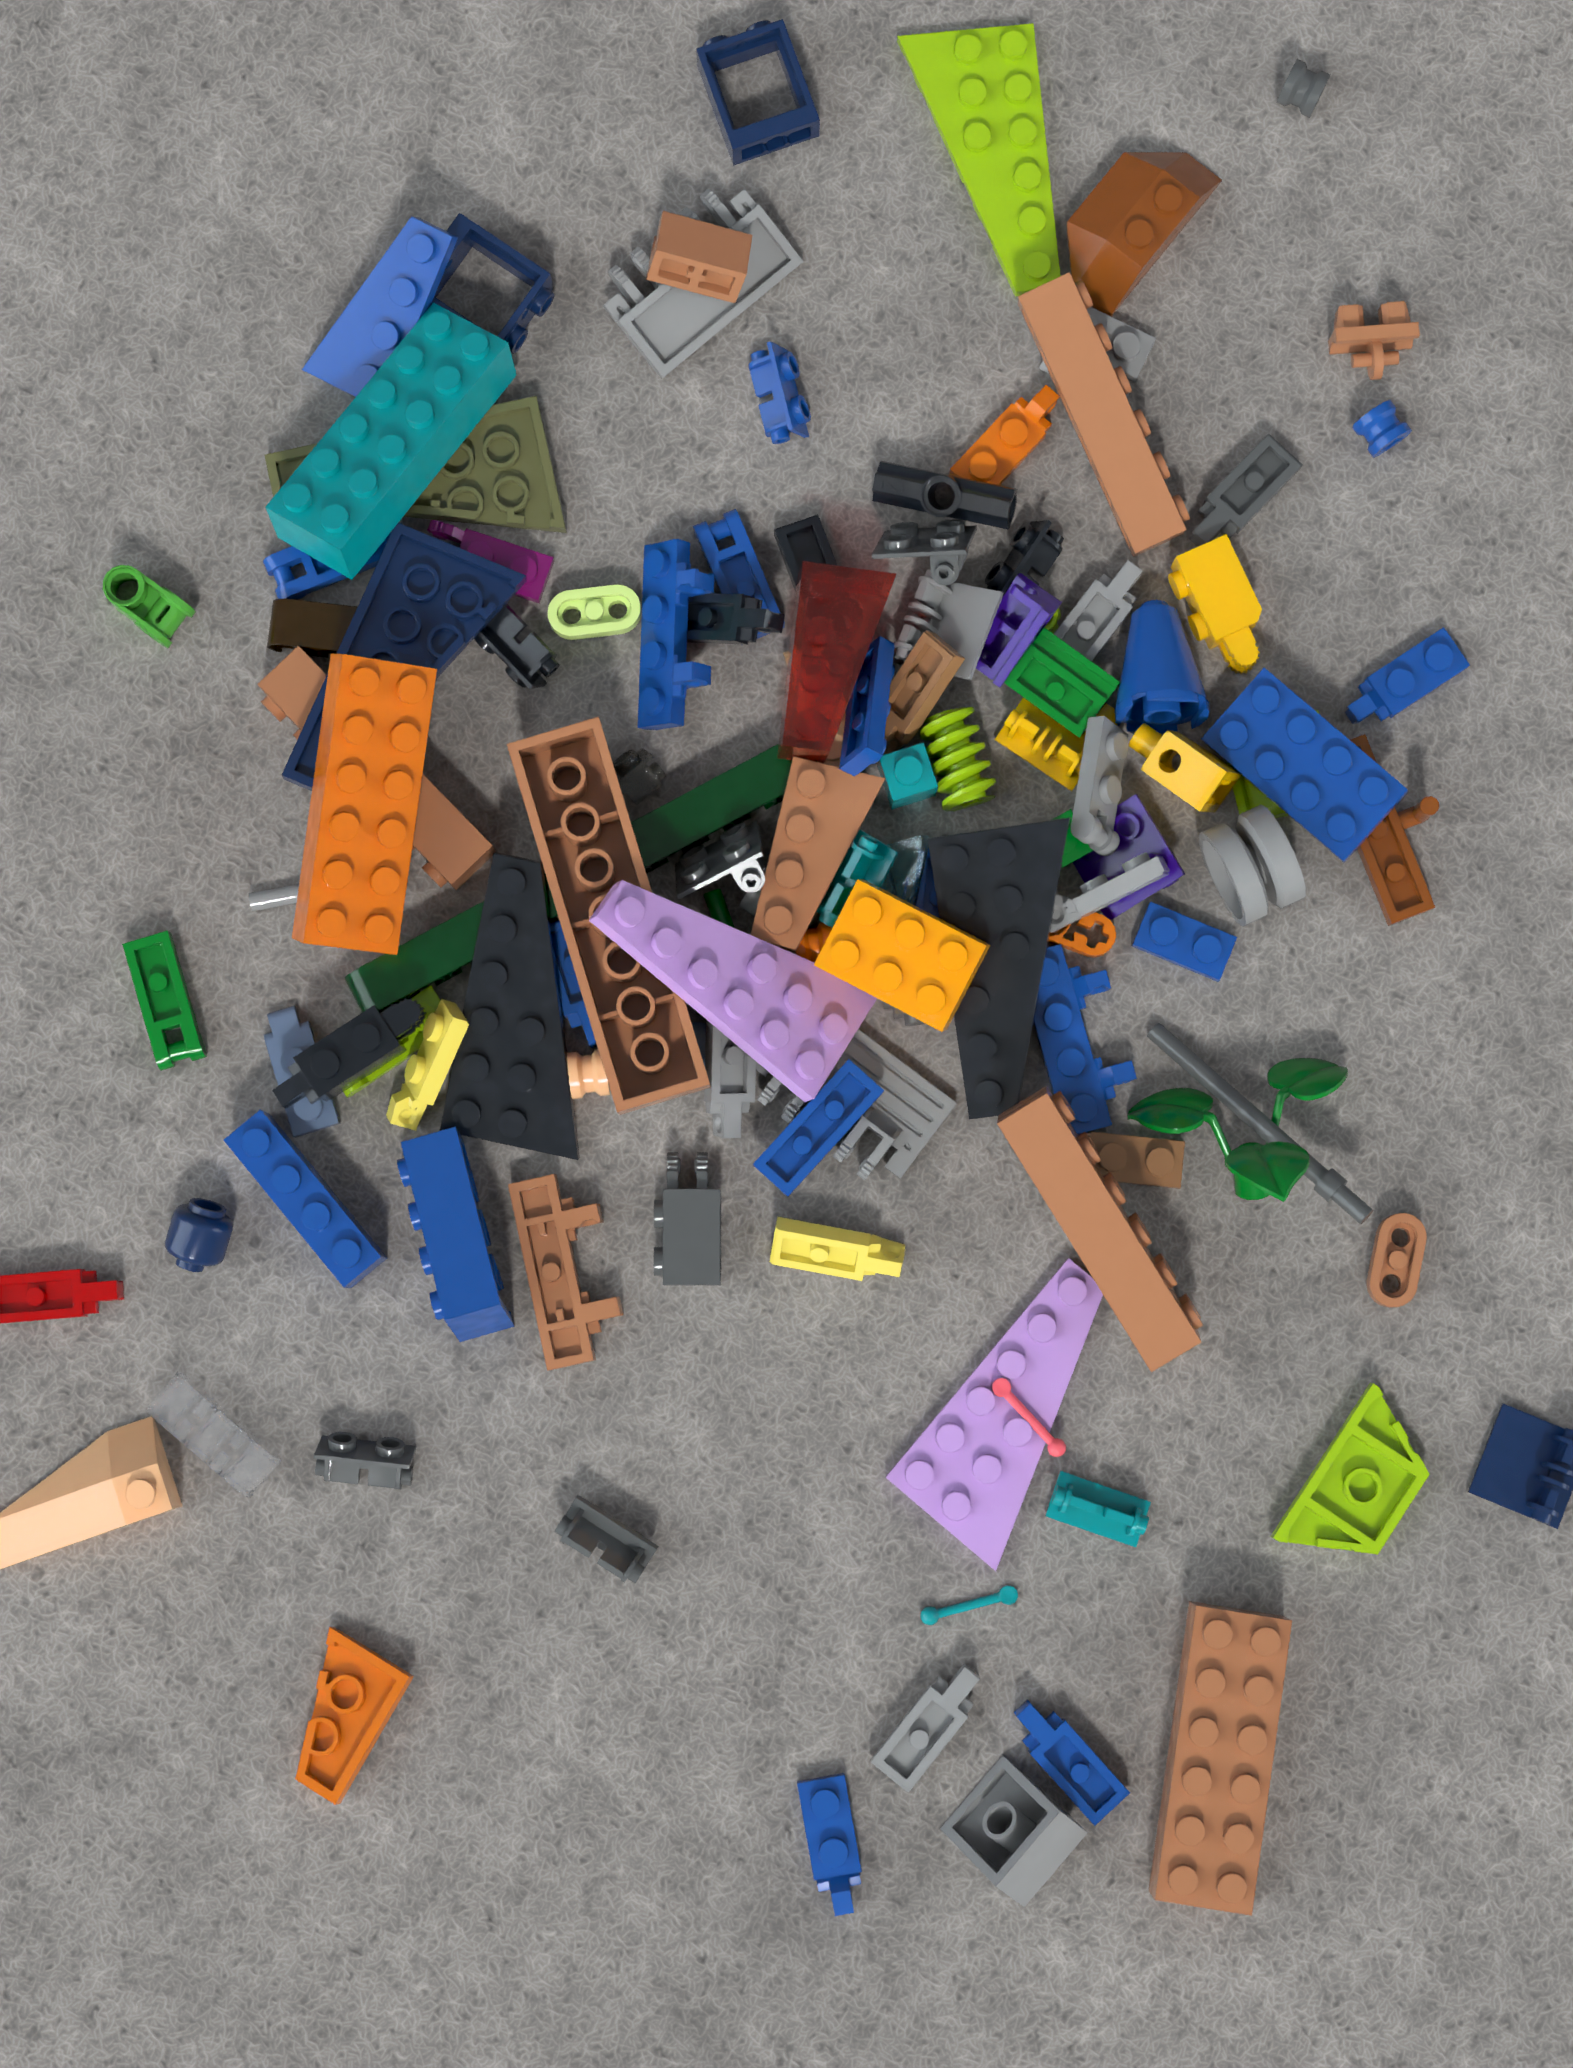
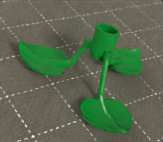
[1127,1058,1348,1202]

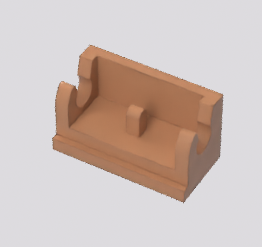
[646,211,753,303]

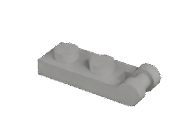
[1071,716,1129,856]

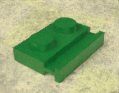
[1004,627,1120,738]

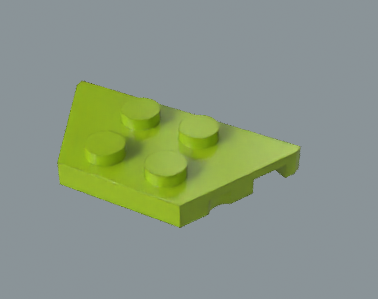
[1270,1383,1430,1555]

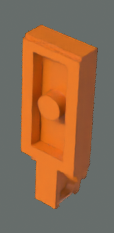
[949,385,1060,485]

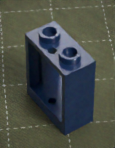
[696,19,820,166]
[431,213,555,354]

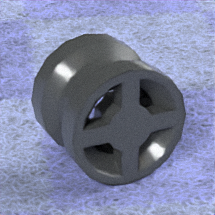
[1277,59,1331,118]

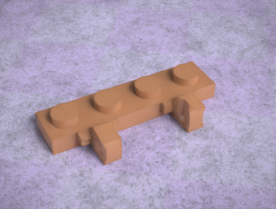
[508,1174,624,1371]

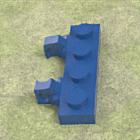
[638,539,715,730]
[1033,944,1137,1135]

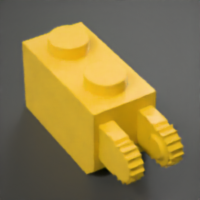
[1168,534,1262,675]

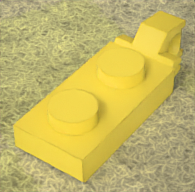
[386,999,469,1131]
[769,1217,905,1281]

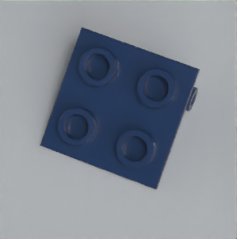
[1468,1403,1573,1529]

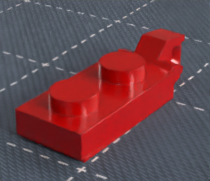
[0,1269,124,1324]

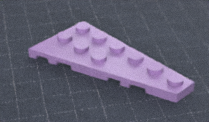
[589,880,877,1102]
[886,1258,1103,1571]

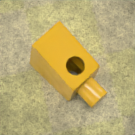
[1128,723,1241,813]

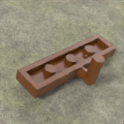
[1350,734,1439,926]

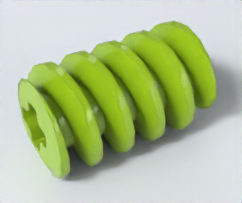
[920,707,996,812]

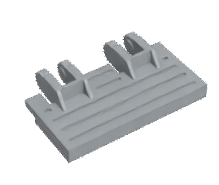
[603,189,804,379]
[756,1029,957,1181]

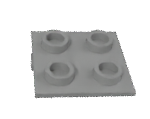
[894,569,1004,680]

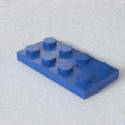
[1201,668,1408,863]

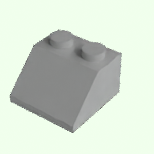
[940,1756,1088,1907]

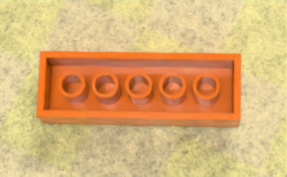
[292,654,437,955]

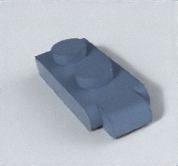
[264,1005,341,1138]

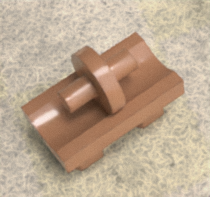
[1328,301,1420,380]

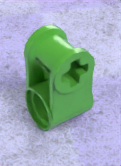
[102,565,196,649]

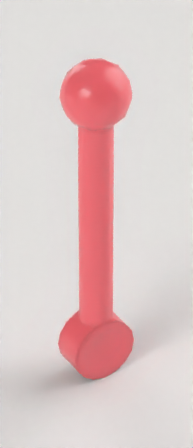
[991,1378,1066,1457]

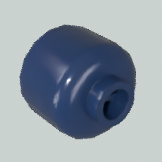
[165,1198,234,1272]

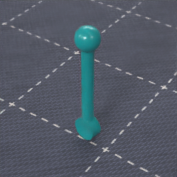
[920,1585,1018,1625]

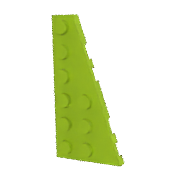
[897,23,1061,296]

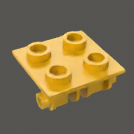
[994,697,1117,792]

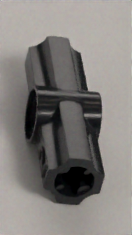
[872,461,1018,530]

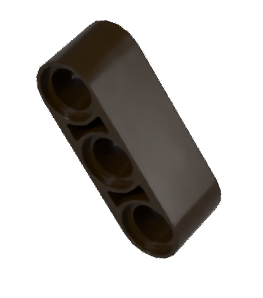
[267,599,357,658]

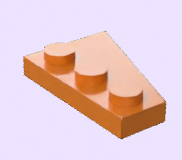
[295,1627,414,1805]

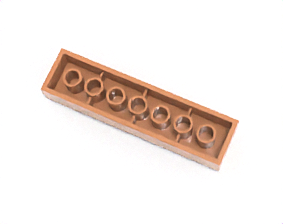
[507,717,711,1115]

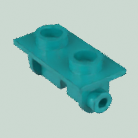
[817,830,899,927]
[1045,1471,1151,1547]

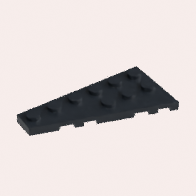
[928,817,1071,1120]

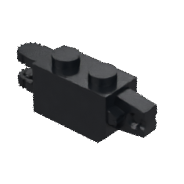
[272,998,427,1108]

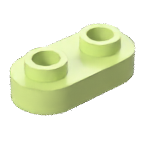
[548,584,641,640]

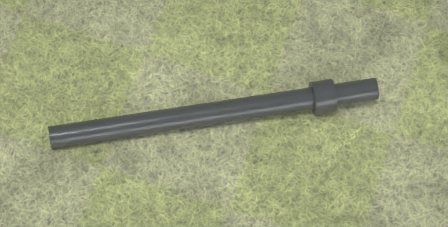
[1147,1023,1373,1224]

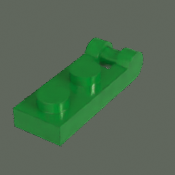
[122,930,207,1071]

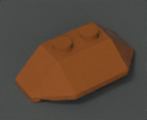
[1066,152,1222,317]

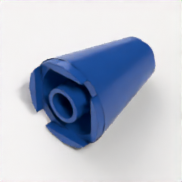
[1115,600,1209,735]

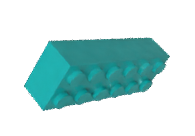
[265,302,517,580]

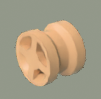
[567,1049,610,1099]

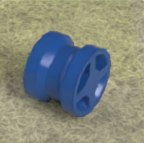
[1352,400,1412,458]

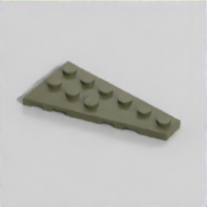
[264,396,567,533]

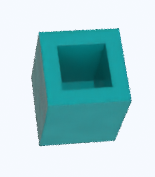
[877,742,938,810]

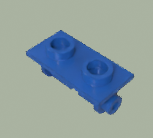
[748,341,811,444]

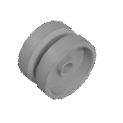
[1199,805,1306,927]

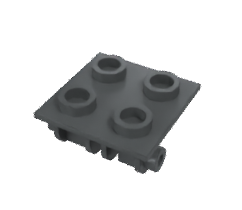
[872,520,977,585]
[675,820,765,899]

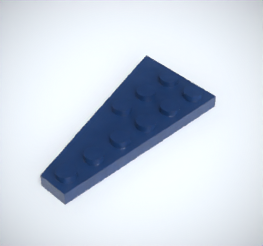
[282,523,527,791]

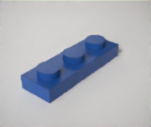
[839,636,895,777]
[753,1059,884,1197]

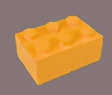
[814,879,990,1032]

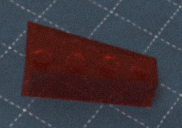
[777,561,896,764]

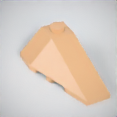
[0,1416,182,1569]

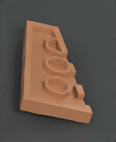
[750,757,885,952]

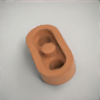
[1366,1213,1427,1308]

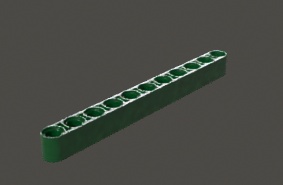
[345,738,807,1012]

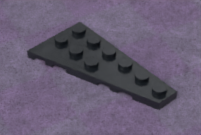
[440,852,580,1160]

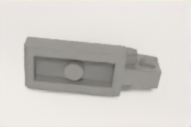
[1054,560,1143,662]
[1050,852,1170,933]
[704,1020,756,1138]
[870,1664,980,1792]

